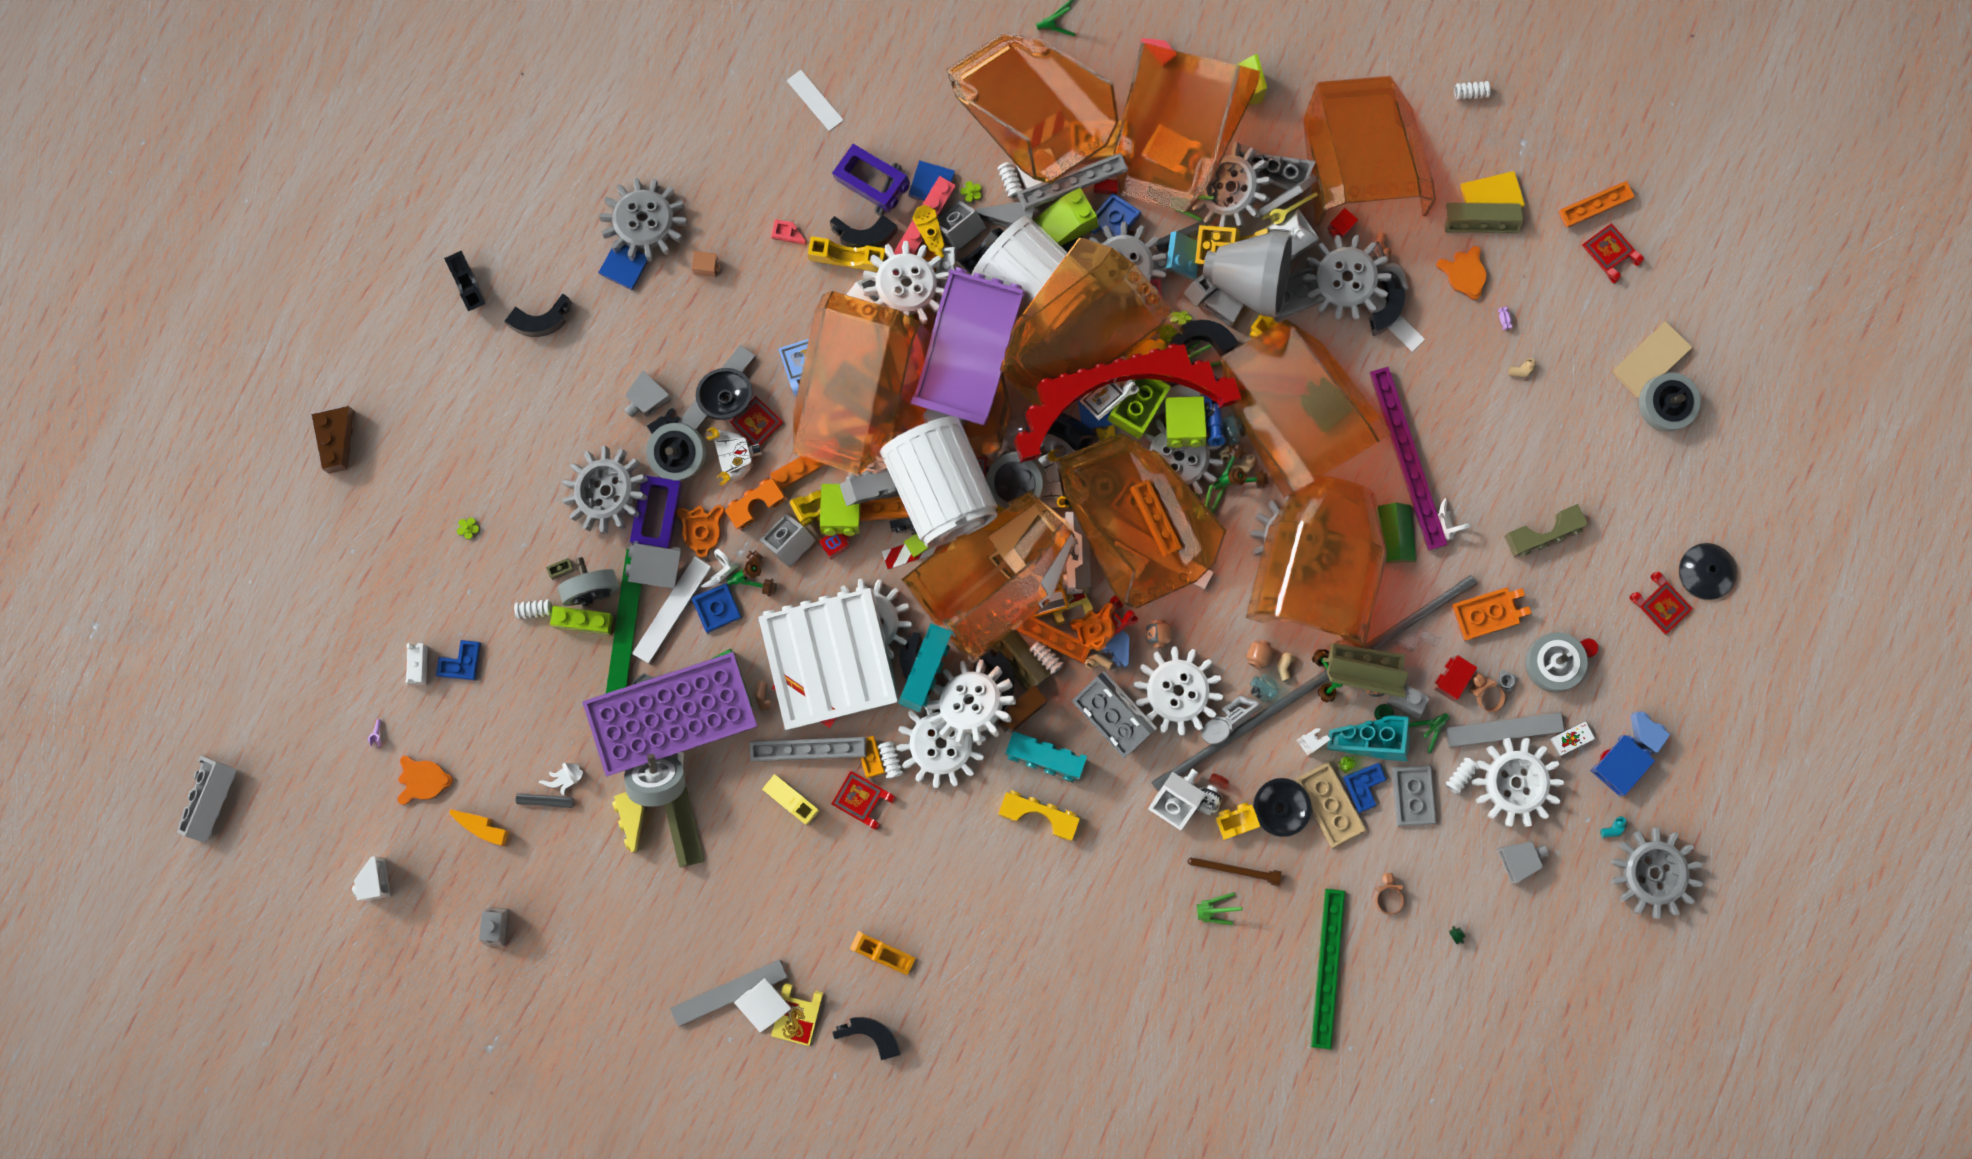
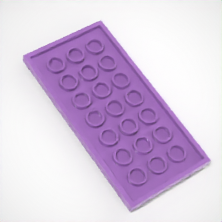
[582,652,757,777]

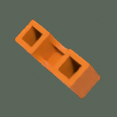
[725,478,788,531]

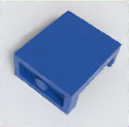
[1590,735,1655,797]

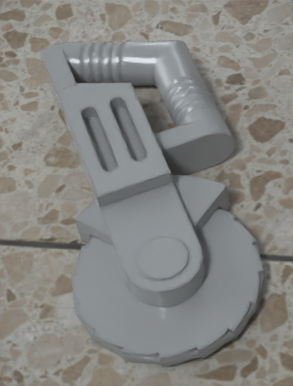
[1202,695,1262,745]

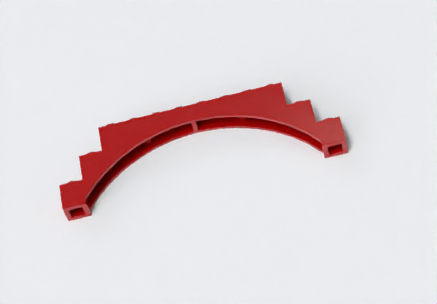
[1014,343,1241,463]

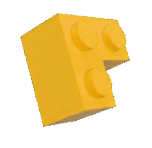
[1195,225,1241,266]

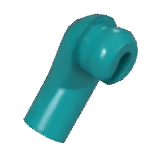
[1600,816,1627,838]

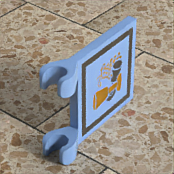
[779,337,829,396]

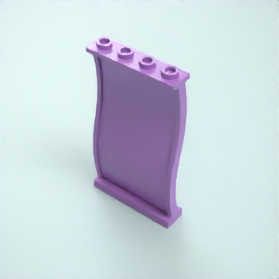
[911,267,1026,426]

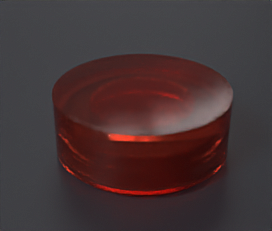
[1208,773,1229,789]

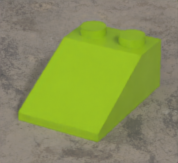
[1033,188,1099,246]

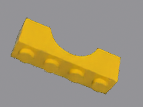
[807,236,886,272]
[998,790,1080,841]

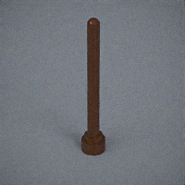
[1187,857,1282,887]

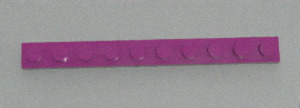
[1369,367,1448,551]

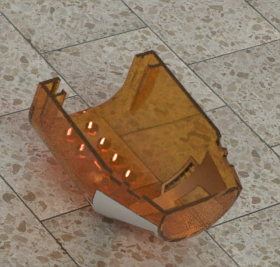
[901,491,1076,664]

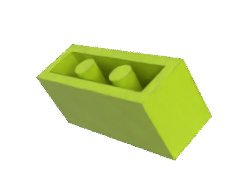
[550,606,614,635]

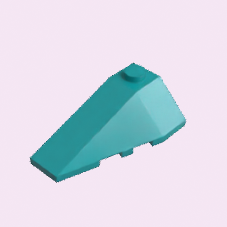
[1327,716,1409,761]

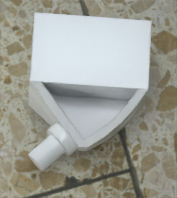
[1267,209,1319,261]
[1148,769,1205,830]

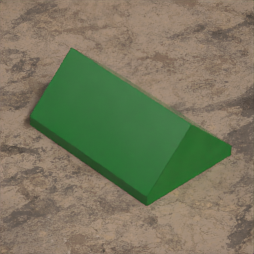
[1373,502,1416,564]

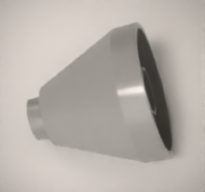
[1203,231,1292,318]

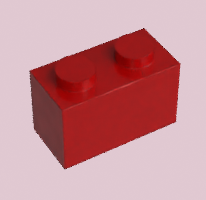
[1434,655,1478,702]

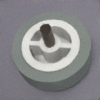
[1525,632,1588,692]
[624,754,685,807]

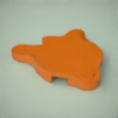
[1436,246,1486,300]
[676,505,725,558]
[1070,603,1115,651]
[397,755,453,805]

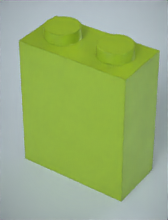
[1165,396,1206,448]
[820,484,861,536]

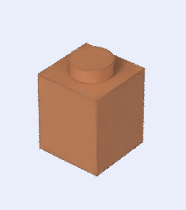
[691,251,721,277]

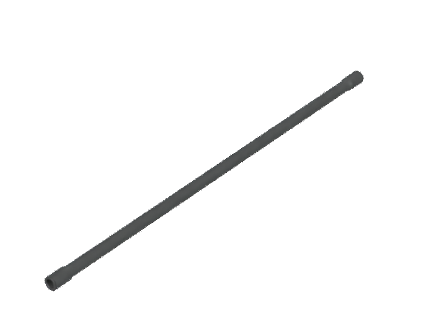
[1152,575,1477,791]

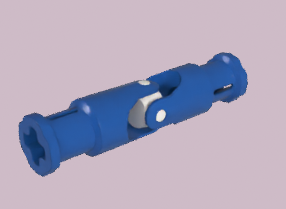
[1202,376,1225,447]

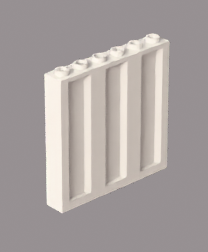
[758,586,900,730]

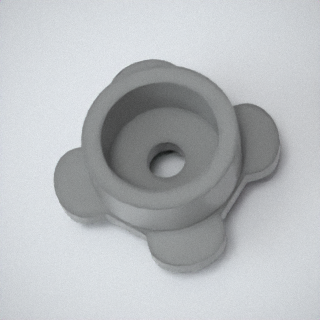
[1496,670,1517,692]

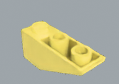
[762,774,819,826]
[612,792,645,853]

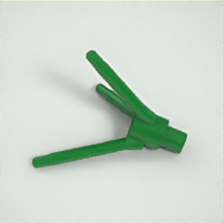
[1036,0,1076,36]
[1409,713,1450,753]

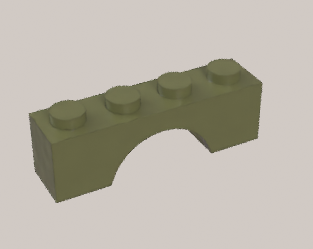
[1504,504,1588,557]

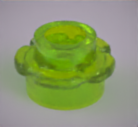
[1159,324,1177,342]
[1338,756,1356,773]

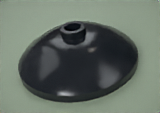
[695,368,753,420]
[1679,543,1737,600]
[1253,778,1312,837]

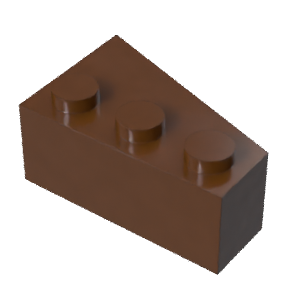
[311,406,355,474]

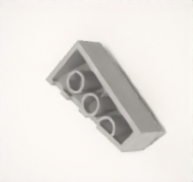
[1239,144,1316,195]
[840,468,899,506]
[177,755,237,843]

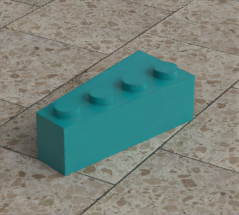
[898,623,952,712]
[1005,731,1087,783]

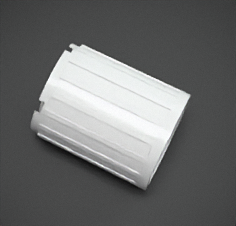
[972,216,1101,345]
[880,416,997,548]

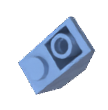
[1102,630,1130,669]
[1630,711,1670,754]

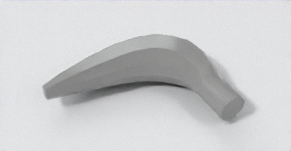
[1377,262,1410,291]

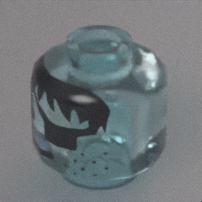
[1222,415,1245,445]
[1249,674,1279,702]

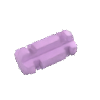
[1498,307,1513,330]

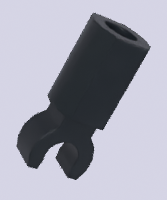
[647,408,680,434]

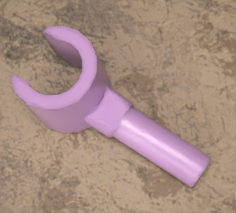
[368,719,382,748]

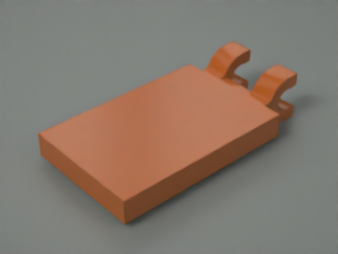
[1451,587,1531,641]

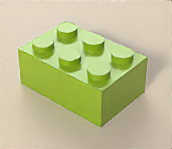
[1107,379,1171,439]

